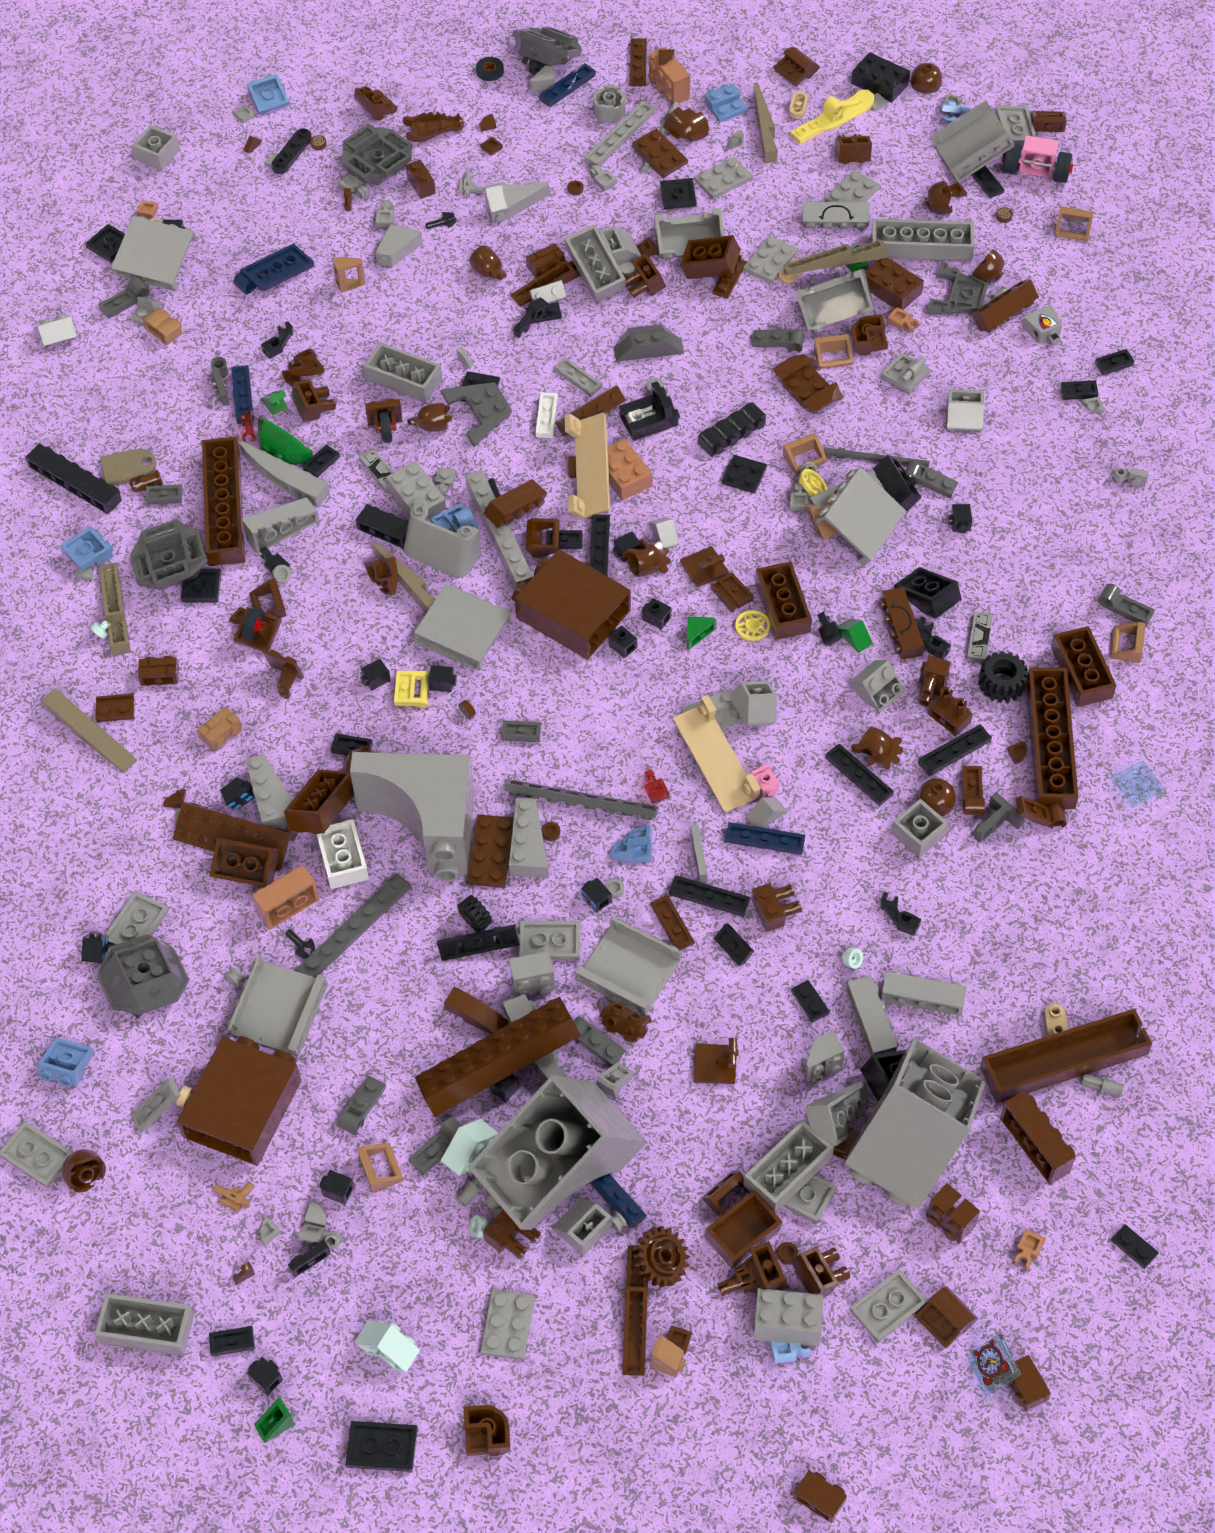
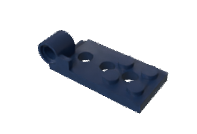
[233,243,314,295]

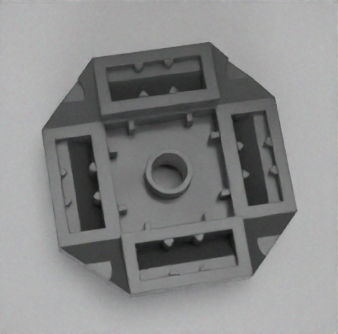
[512,26,582,66]
[342,125,413,186]
[130,519,208,590]
[98,934,189,1015]

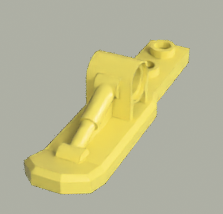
[790,90,874,144]

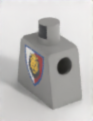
[1022,305,1062,346]

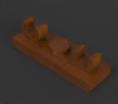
[713,255,747,299]

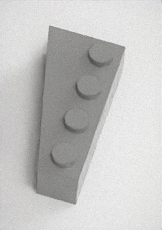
[242,497,319,554]
[245,754,293,829]
[509,798,549,878]

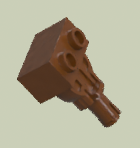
[717,1241,789,1297]

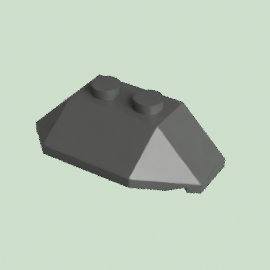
[614,324,684,362]

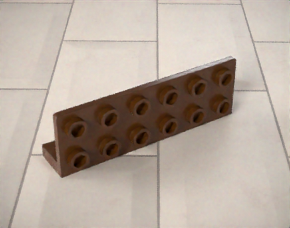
[173,802,297,871]

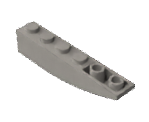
[239,441,330,508]
[503,994,567,1082]

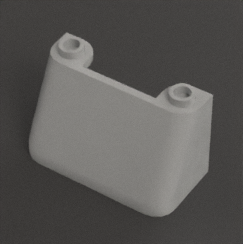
[653,208,725,260]
[796,269,874,333]
[404,503,481,578]

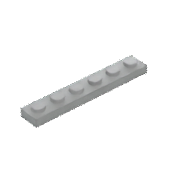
[584,101,655,166]

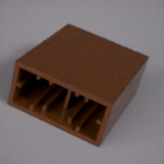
[512,549,631,660]
[177,1036,301,1166]

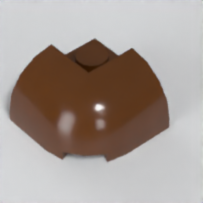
[663,107,709,142]
[851,314,888,356]
[464,1405,511,1457]

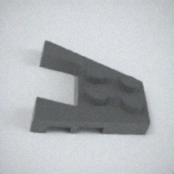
[927,262,988,315]
[441,382,512,447]

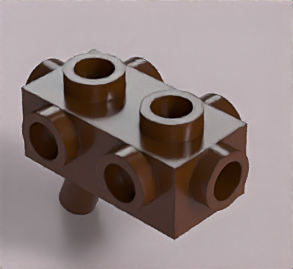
[600,1001,652,1042]

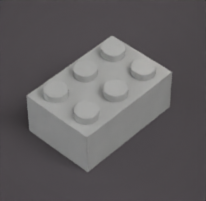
[386,461,446,520]
[754,1288,823,1347]

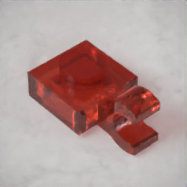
[241,411,256,442]
[644,769,670,804]

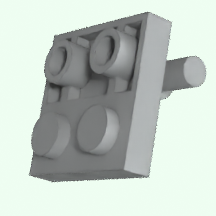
[881,353,930,394]

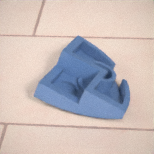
[610,825,652,863]

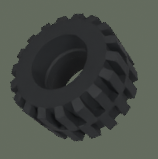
[978,651,1028,703]

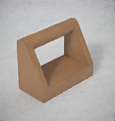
[1055,206,1094,241]
[332,257,365,293]
[814,334,853,369]
[783,433,827,475]
[1110,622,1146,663]
[357,1143,404,1193]

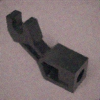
[514,297,549,338]
[261,321,293,359]
[917,617,951,659]
[880,892,921,936]

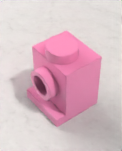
[751,764,780,798]

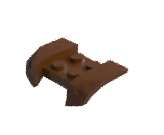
[772,354,844,414]

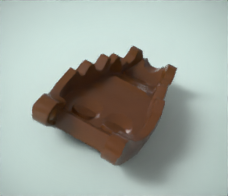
[402,112,464,142]

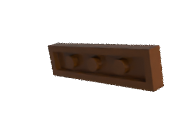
[630,38,647,86]

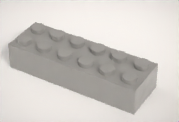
[871,218,974,261]

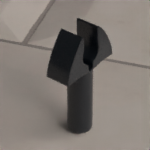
[425,212,457,229]
[285,929,316,958]

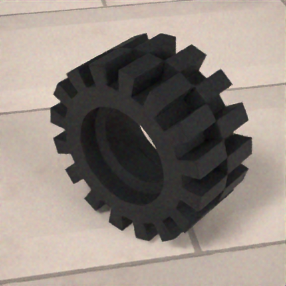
[457,895,493,932]

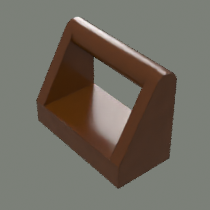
[1031,111,1066,132]
[526,518,560,558]
[249,578,286,618]
[702,1171,751,1217]

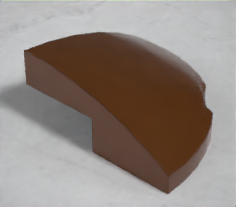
[288,348,325,376]
[364,556,398,595]

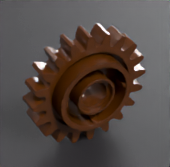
[633,1226,690,1288]

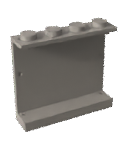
[930,100,1015,183]
[111,216,198,291]
[816,467,906,565]
[414,584,511,671]
[575,916,681,1016]
[227,955,328,1056]

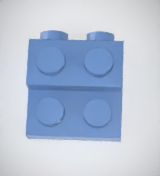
[247,74,289,115]
[704,84,748,123]
[60,526,113,571]
[37,1037,94,1087]

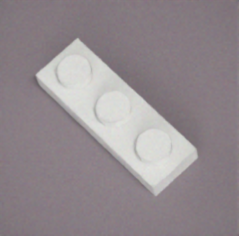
[536,392,558,438]

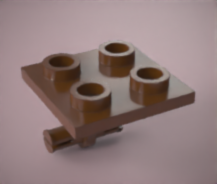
[680,546,729,587]
[262,649,304,699]
[694,1038,739,1084]

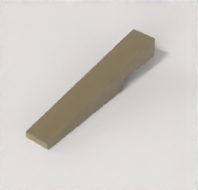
[753,82,778,163]
[784,239,888,275]
[373,542,435,613]
[99,562,131,656]
[42,688,137,773]

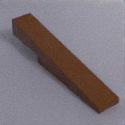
[510,260,581,307]
[623,1245,648,1376]

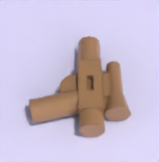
[213,1181,255,1214]

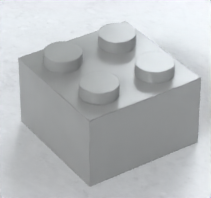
[132,125,180,170]
[891,799,949,858]
[509,951,555,998]

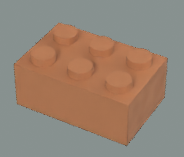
[648,47,690,105]
[607,438,652,501]
[252,865,320,930]

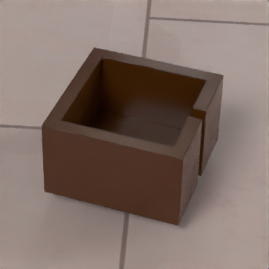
[927,1183,980,1244]

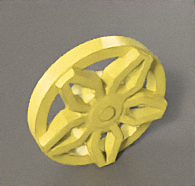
[799,469,828,497]
[735,610,770,641]

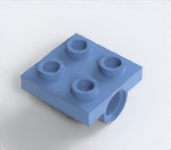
[430,503,480,533]

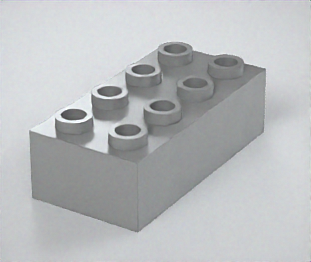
[565,224,626,302]
[363,342,442,402]
[744,1120,834,1213]
[95,1293,195,1356]

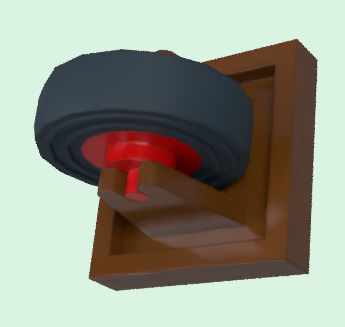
[365,399,403,443]
[233,607,282,651]

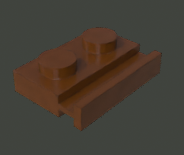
[710,572,754,612]
[96,693,135,722]

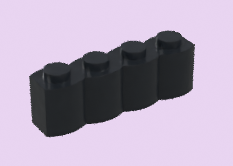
[698,402,766,457]

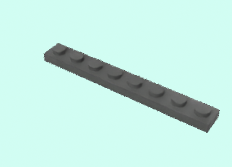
[504,779,659,820]
[294,873,412,978]

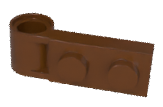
[962,766,985,815]
[1015,796,1067,828]

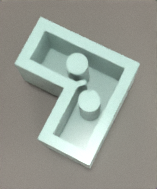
[441,1119,498,1176]
[354,1320,420,1372]

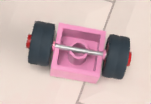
[1001,136,1074,183]

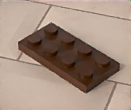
[466,814,514,888]

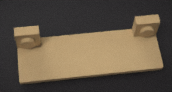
[564,413,610,519]
[673,695,761,813]

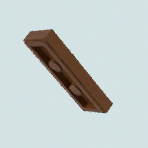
[650,895,695,951]

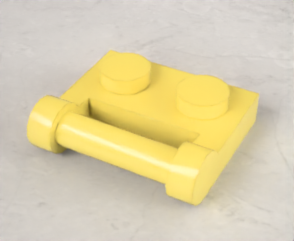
[394,671,429,708]

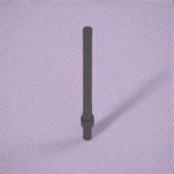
[824,447,930,467]

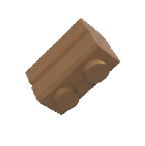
[197,707,242,751]

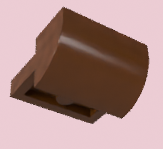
[774,47,820,87]
[354,86,398,121]
[915,1286,979,1349]

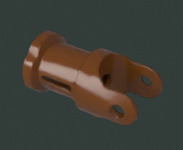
[129,470,163,492]

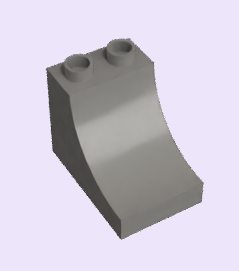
[350,752,475,882]
[844,1038,986,1209]
[468,1075,647,1230]

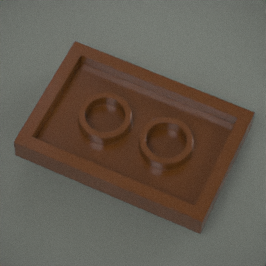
[631,128,688,178]

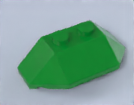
[258,417,313,465]

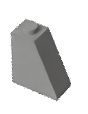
[376,224,422,267]

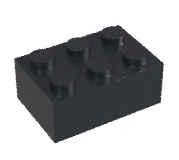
[851,52,910,103]

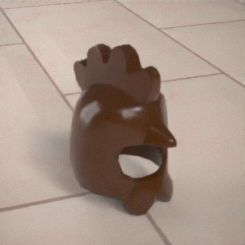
[469,245,507,280]
[407,403,452,432]
[622,539,671,577]
[851,726,903,770]

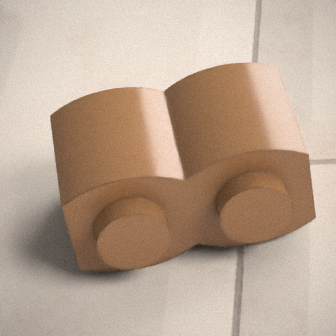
[143,308,182,345]

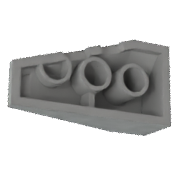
[485,182,550,223]
[805,1081,869,1146]

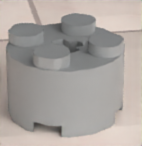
[593,85,625,122]

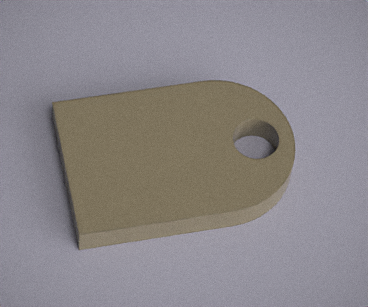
[100,449,156,486]

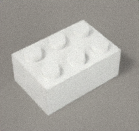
[316,819,369,889]

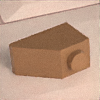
[805,503,839,540]
[651,1335,686,1377]

